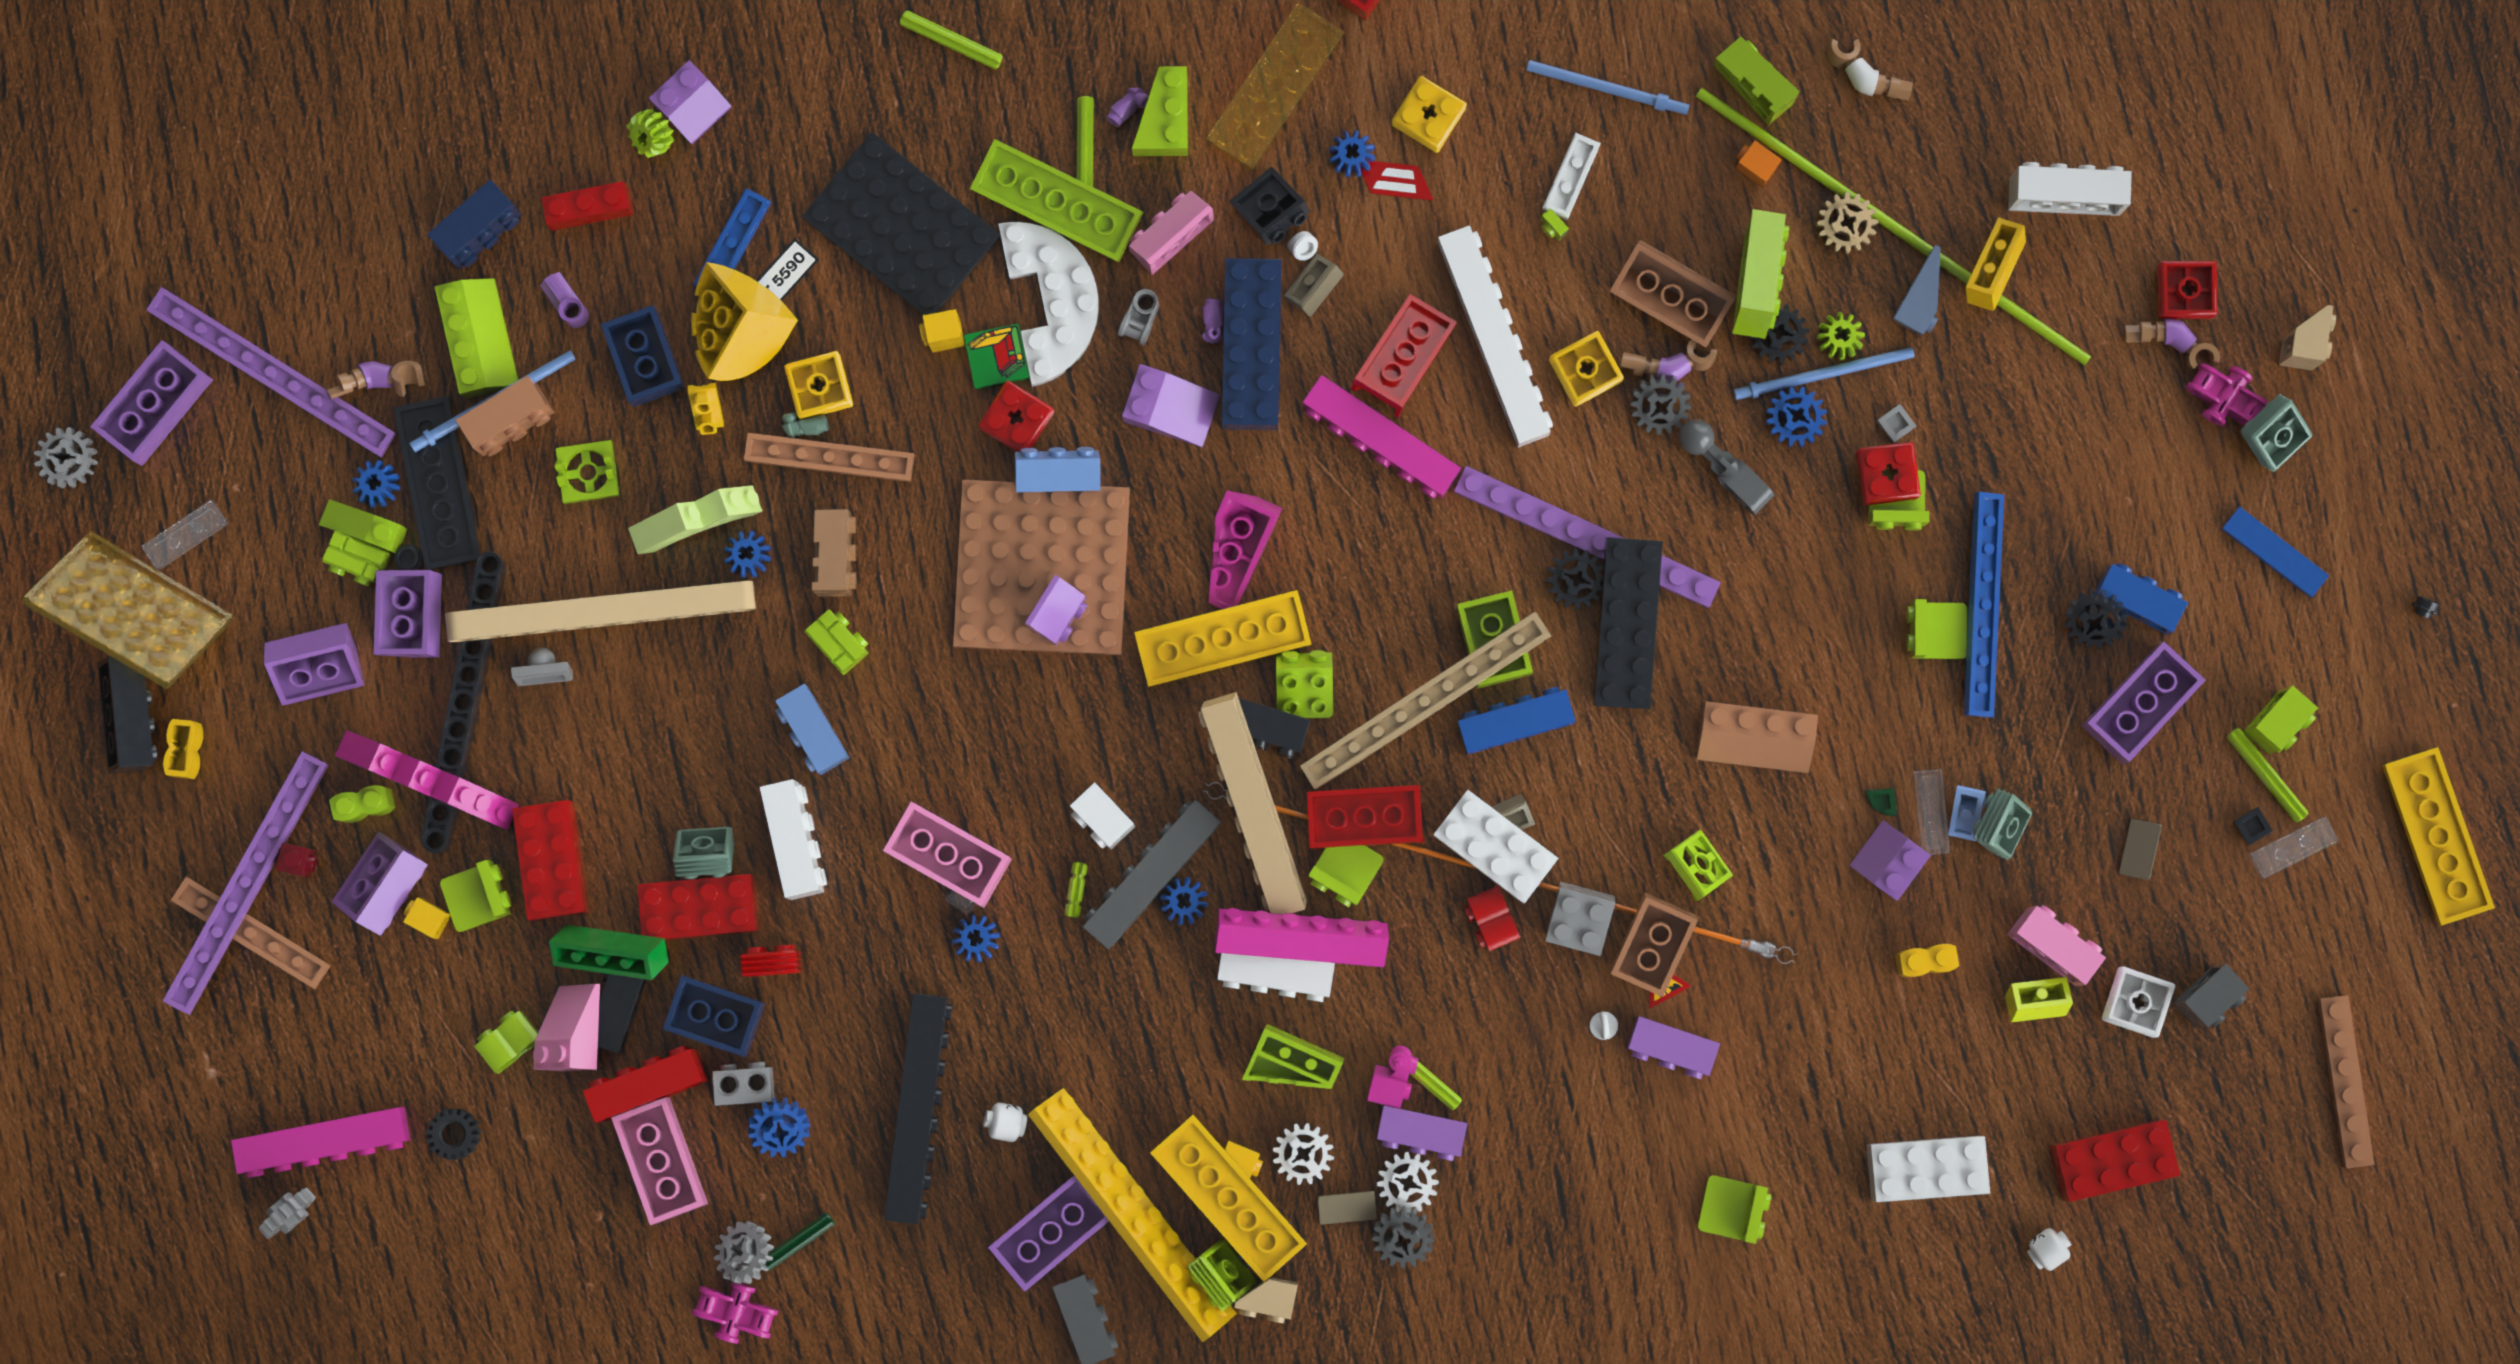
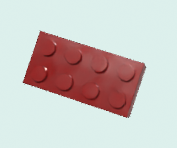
[512,800,589,922]
[637,874,759,940]
[583,1046,710,1123]
[2049,1119,2181,1202]

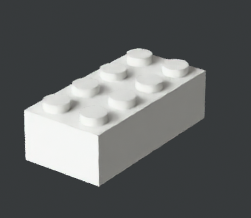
[2008,162,2132,216]
[760,779,827,900]
[1433,790,1559,904]
[1866,1136,1990,1202]

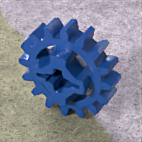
[1765,387,1827,448]
[748,1097,810,1157]

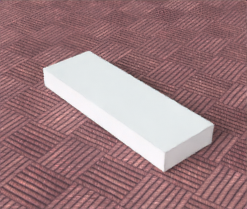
[1542,132,1601,220]

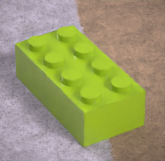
[1732,209,1789,339]

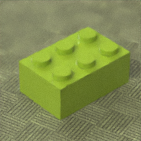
[1456,591,1533,689]

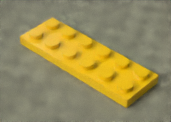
[1134,590,1312,687]
[2382,747,2495,926]
[1150,1115,1307,1282]

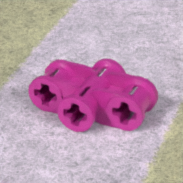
[2185,363,2268,426]
[691,1282,778,1344]

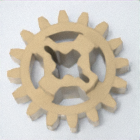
[1816,192,1878,254]

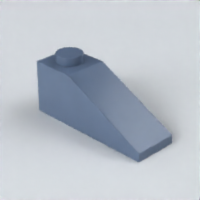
[1892,245,1941,336]

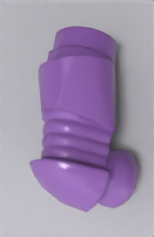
[1106,88,1149,128]
[1202,299,1224,344]

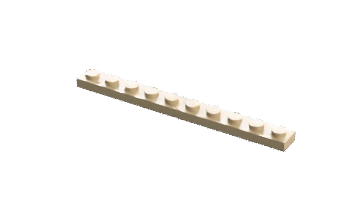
[1300,612,1551,790]

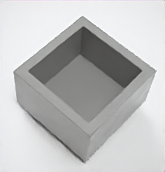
[1545,881,1615,956]

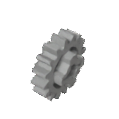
[34,427,98,489]
[259,1187,316,1239]
[714,1221,774,1284]

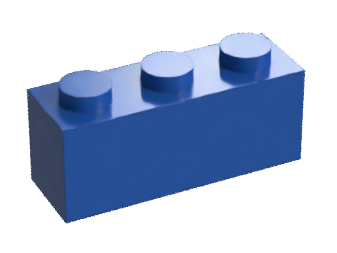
[2095,563,2188,635]

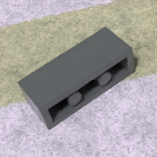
[1052,1273,1119,1364]

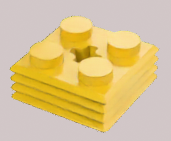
[1392,76,1467,153]
[1549,331,1624,407]
[784,351,853,420]

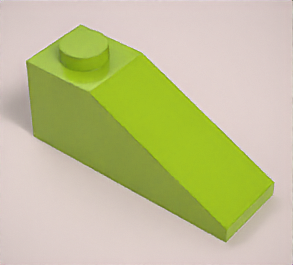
[319,499,408,554]

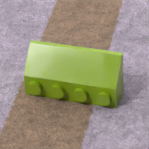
[434,279,518,399]

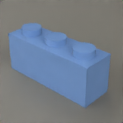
[1015,447,1100,492]
[775,684,850,775]

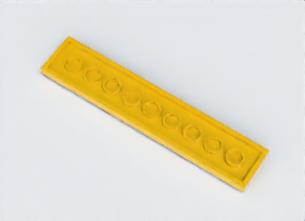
[1028,1088,1237,1342]

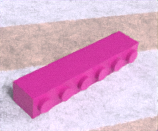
[1303,375,1461,499]
[1215,908,1389,967]
[231,1107,411,1178]

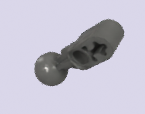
[1678,419,1775,516]

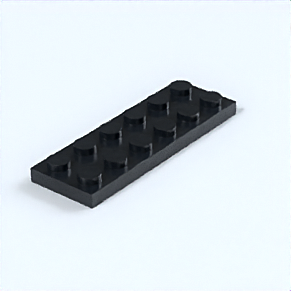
[393,396,481,571]
[1593,537,1663,709]

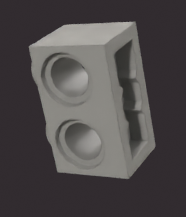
[713,1062,775,1106]

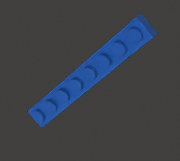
[1963,492,2004,718]

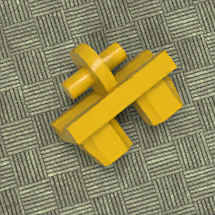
[688,383,724,435]

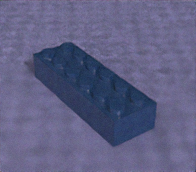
[1222,258,1281,430]

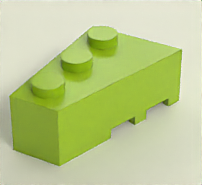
[1713,37,1800,126]
[1132,66,1188,156]
[1242,1024,1344,1089]

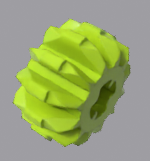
[626,108,674,158]
[1816,312,1865,360]

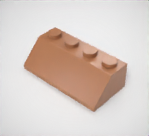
[1610,240,1737,347]
[1696,701,1818,773]

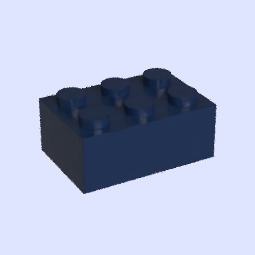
[427,179,522,269]
[601,305,686,407]
[663,975,766,1057]

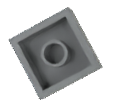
[2173,964,2249,1028]

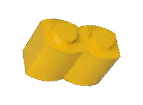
[163,719,203,779]
[1895,944,1959,977]

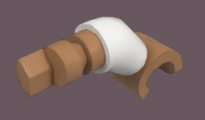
[1826,39,1913,101]

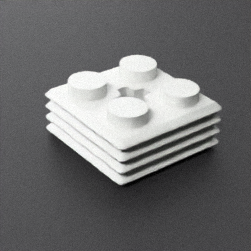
[2102,967,2175,1038]

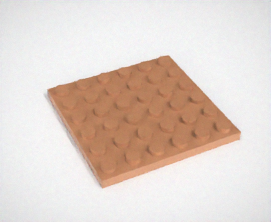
[953,480,1130,655]

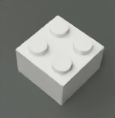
[1070,782,1136,850]

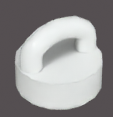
[1287,231,1318,260]
[1589,1012,1618,1040]

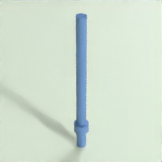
[1527,60,1690,115]

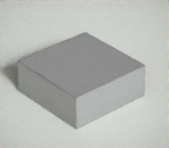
[1876,404,1916,444]

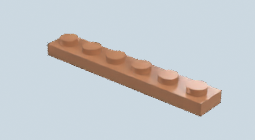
[744,433,915,482]
[171,877,331,989]
[2318,995,2375,1168]

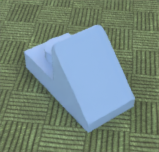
[1948,785,1986,841]

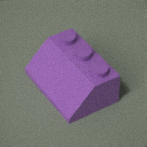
[374,570,442,658]
[264,623,364,706]
[332,831,428,936]

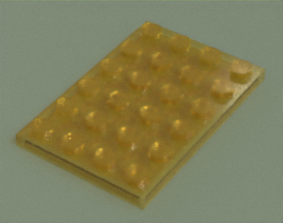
[23,531,233,689]

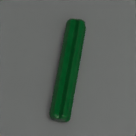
[765,1213,835,1271]

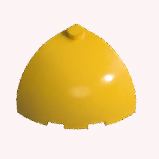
[691,262,798,381]

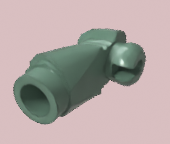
[782,412,829,438]

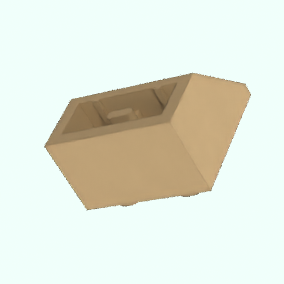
[2279,305,2336,371]
[1234,1277,1298,1323]

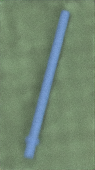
[1733,347,1914,400]
[410,350,576,452]

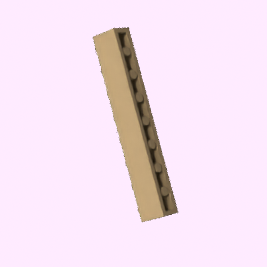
[1199,692,1307,914]

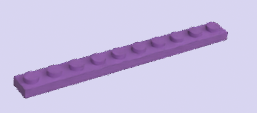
[147,287,397,458]
[1454,466,1721,609]
[163,751,329,1015]

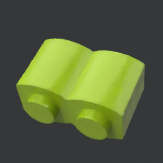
[329,785,396,823]
[474,1010,539,1074]

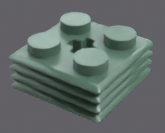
[2241,394,2313,472]
[1973,788,2032,860]
[673,827,734,879]

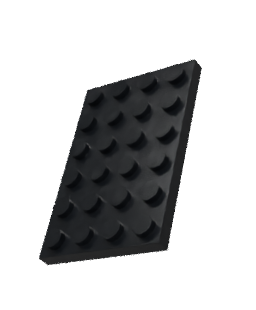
[801,132,1001,315]

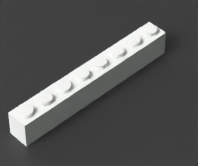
[1437,225,1553,448]

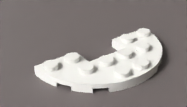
[999,222,1099,387]

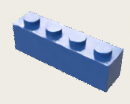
[1457,687,1576,755]

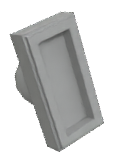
[511,647,573,686]

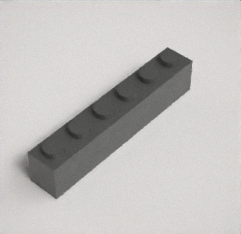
[1083,800,1221,950]

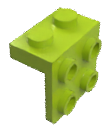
[1868,470,1929,530]
[1906,599,1967,659]
[1276,650,1333,718]
[1308,846,1383,908]
[440,860,511,932]
[1698,1175,1771,1244]

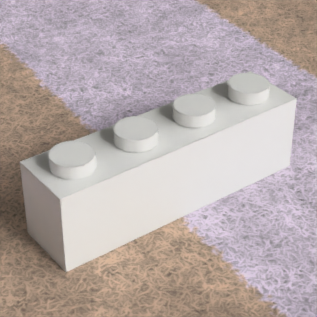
[1217,953,1335,1002]

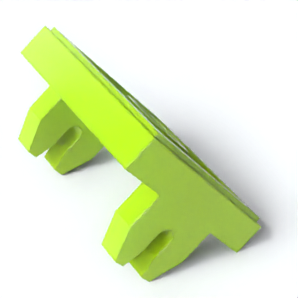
[555,440,620,504]
[1663,829,1733,902]

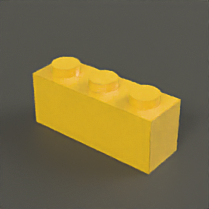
[1966,217,2026,311]

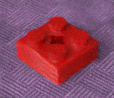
[2157,261,2218,319]
[978,381,1054,452]
[1856,442,1921,506]
[740,945,803,977]

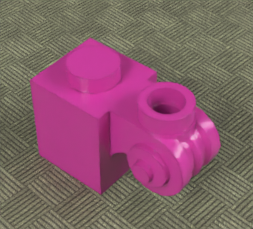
[1367,1045,1419,1109]

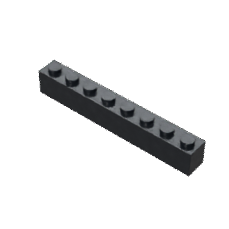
[884,993,953,1224]

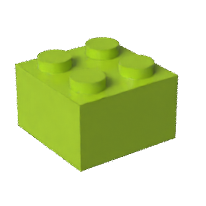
[2243,685,2318,754]

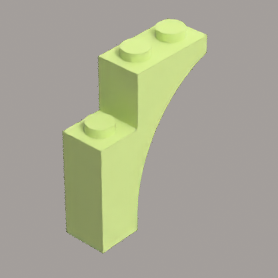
[628,485,762,554]

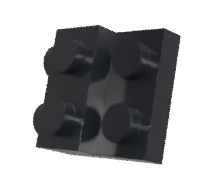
[1229,167,1310,246]

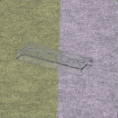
[141,500,229,570]
[1913,769,1950,855]
[2249,816,2339,879]

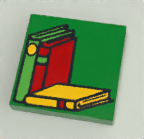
[964,324,1030,390]

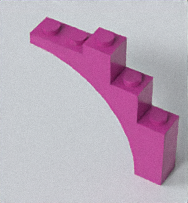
[335,730,519,830]

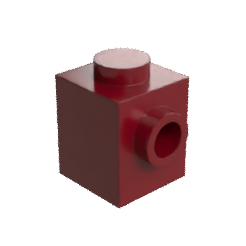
[276,843,318,878]

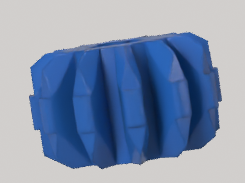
[1329,130,1375,178]
[352,460,401,508]
[724,531,772,578]
[1160,877,1208,925]
[952,914,1000,963]

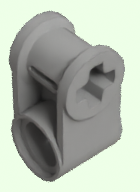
[1118,289,1159,346]

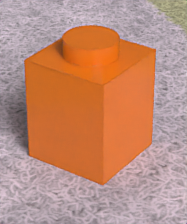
[1736,141,1782,187]

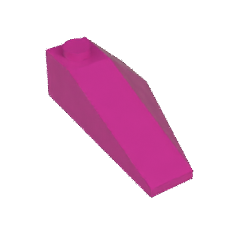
[1208,490,1282,609]

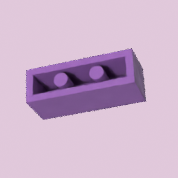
[1626,1016,1720,1079]
[1376,1105,1467,1161]

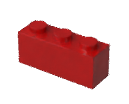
[541,181,634,231]

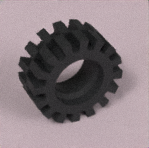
[426,1108,481,1160]

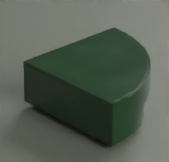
[1865,788,1897,817]

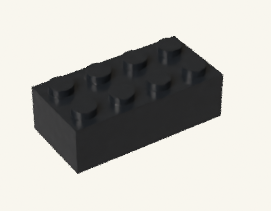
[97,653,157,774]

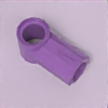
[540,272,589,328]

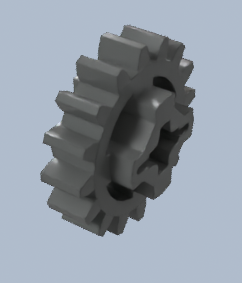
[1630,373,1691,435]
[1372,1206,1434,1268]

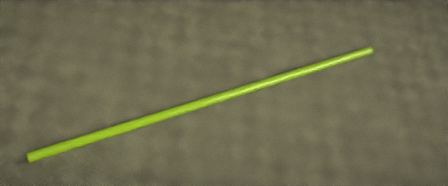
[1696,88,2091,365]

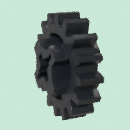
[1748,304,1809,365]
[1545,549,1603,610]
[2065,589,2127,650]

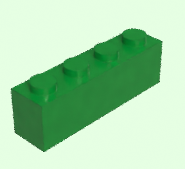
[549,925,669,980]

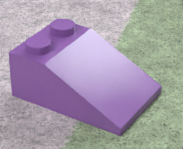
[1122,364,1220,448]

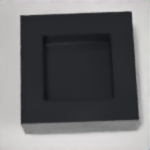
[2232,807,2273,846]

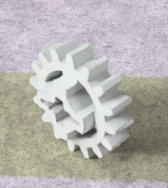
[1273,1123,1334,1185]
[1377,1152,1439,1213]

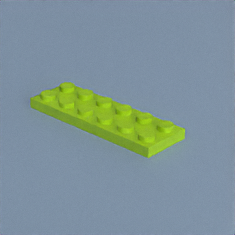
[970,139,1144,262]

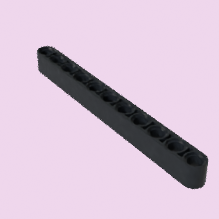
[421,551,507,854]

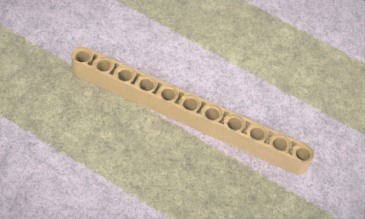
[445,581,756,642]

